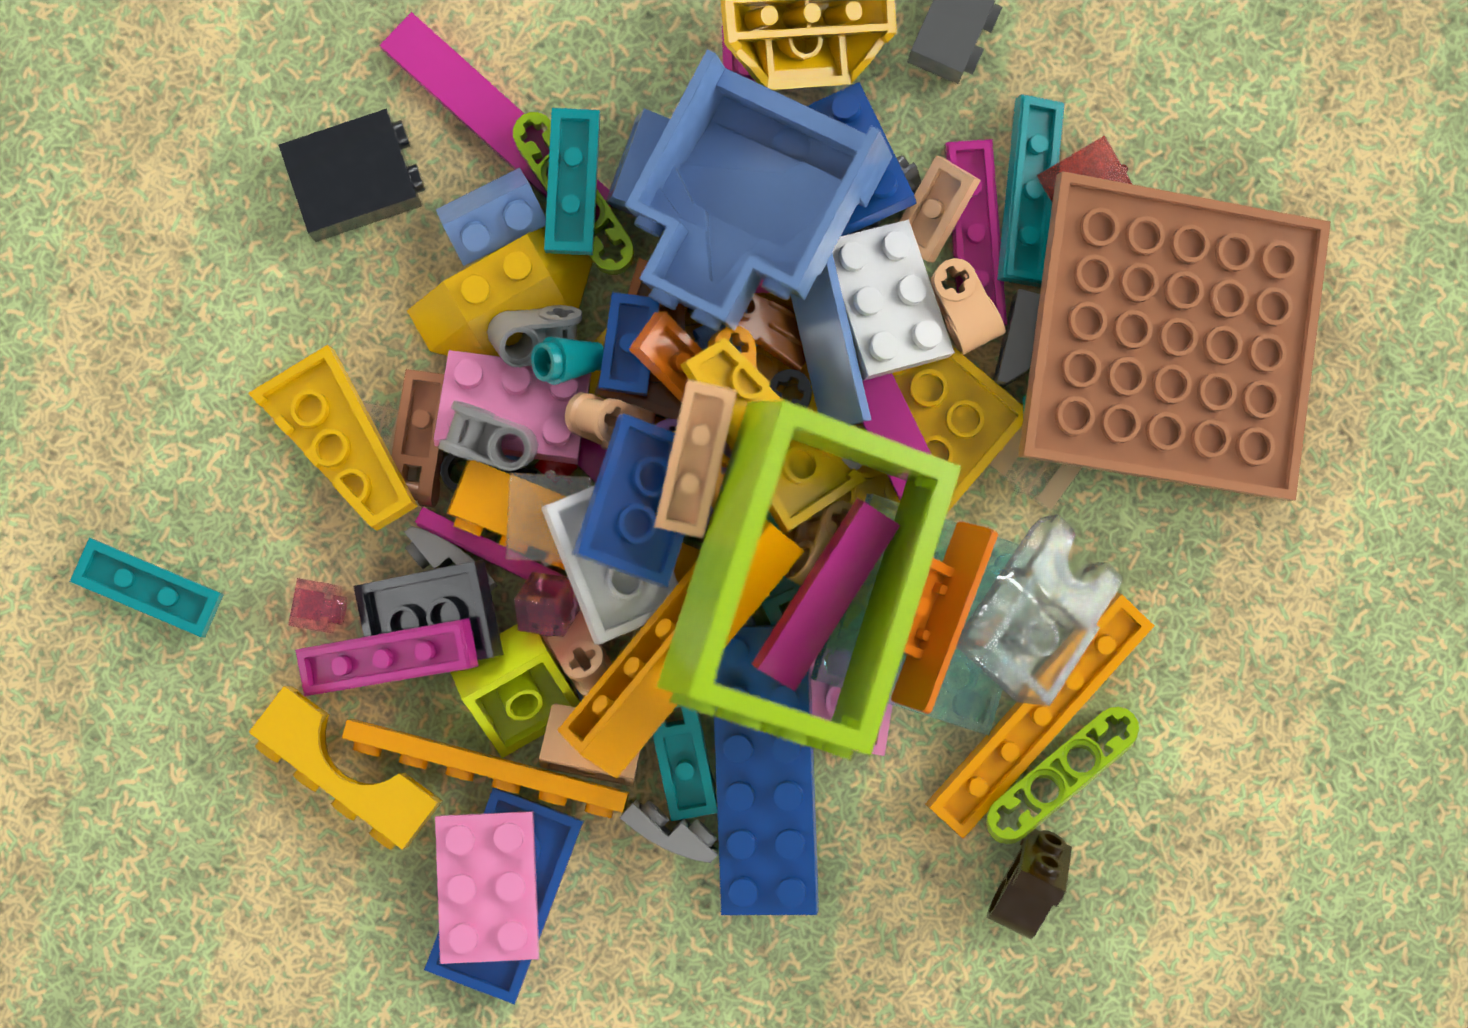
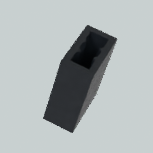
[279,108,426,242]

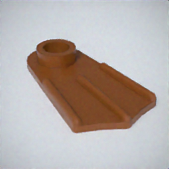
[737,293,806,371]

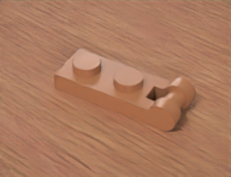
[391,369,445,508]

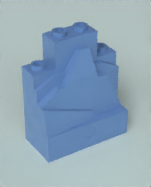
[625,49,893,331]

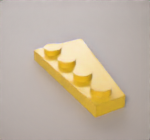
[680,337,866,533]
[248,344,418,531]

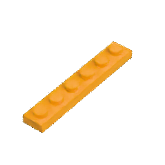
[925,592,1155,839]
[342,719,629,818]

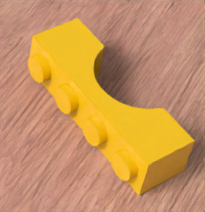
[248,686,443,850]

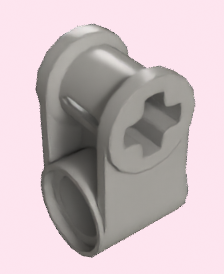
[487,305,582,368]
[438,400,538,471]

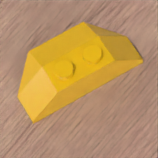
[720,0,897,90]
[407,227,593,357]

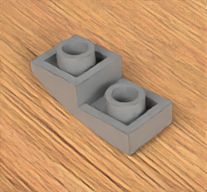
[404,526,498,591]
[620,799,718,863]

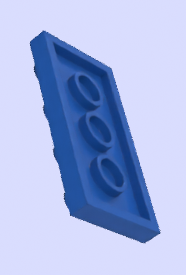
[424,788,584,1004]

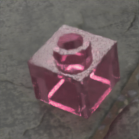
[514,572,580,637]
[288,578,347,634]

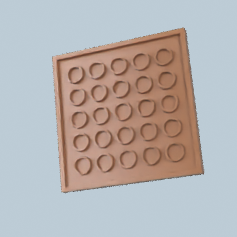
[1018,171,1331,501]

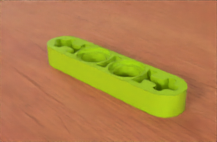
[513,112,634,275]
[986,706,1139,844]

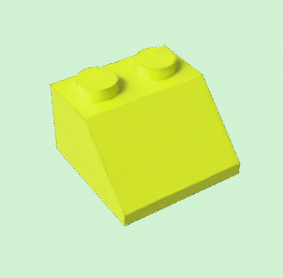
[450,617,580,758]

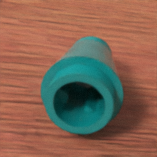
[531,337,604,385]

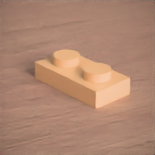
[899,155,981,263]

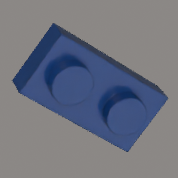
[599,292,660,396]

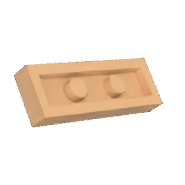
[654,379,737,538]

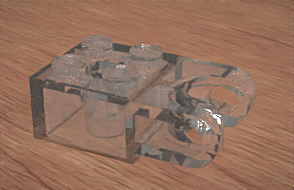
[956,514,1122,706]

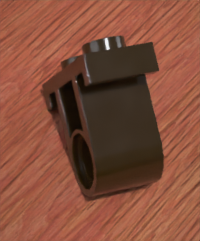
[987,829,1072,939]

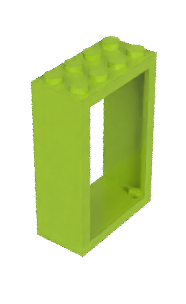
[657,400,961,760]

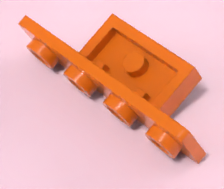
[891,521,998,714]

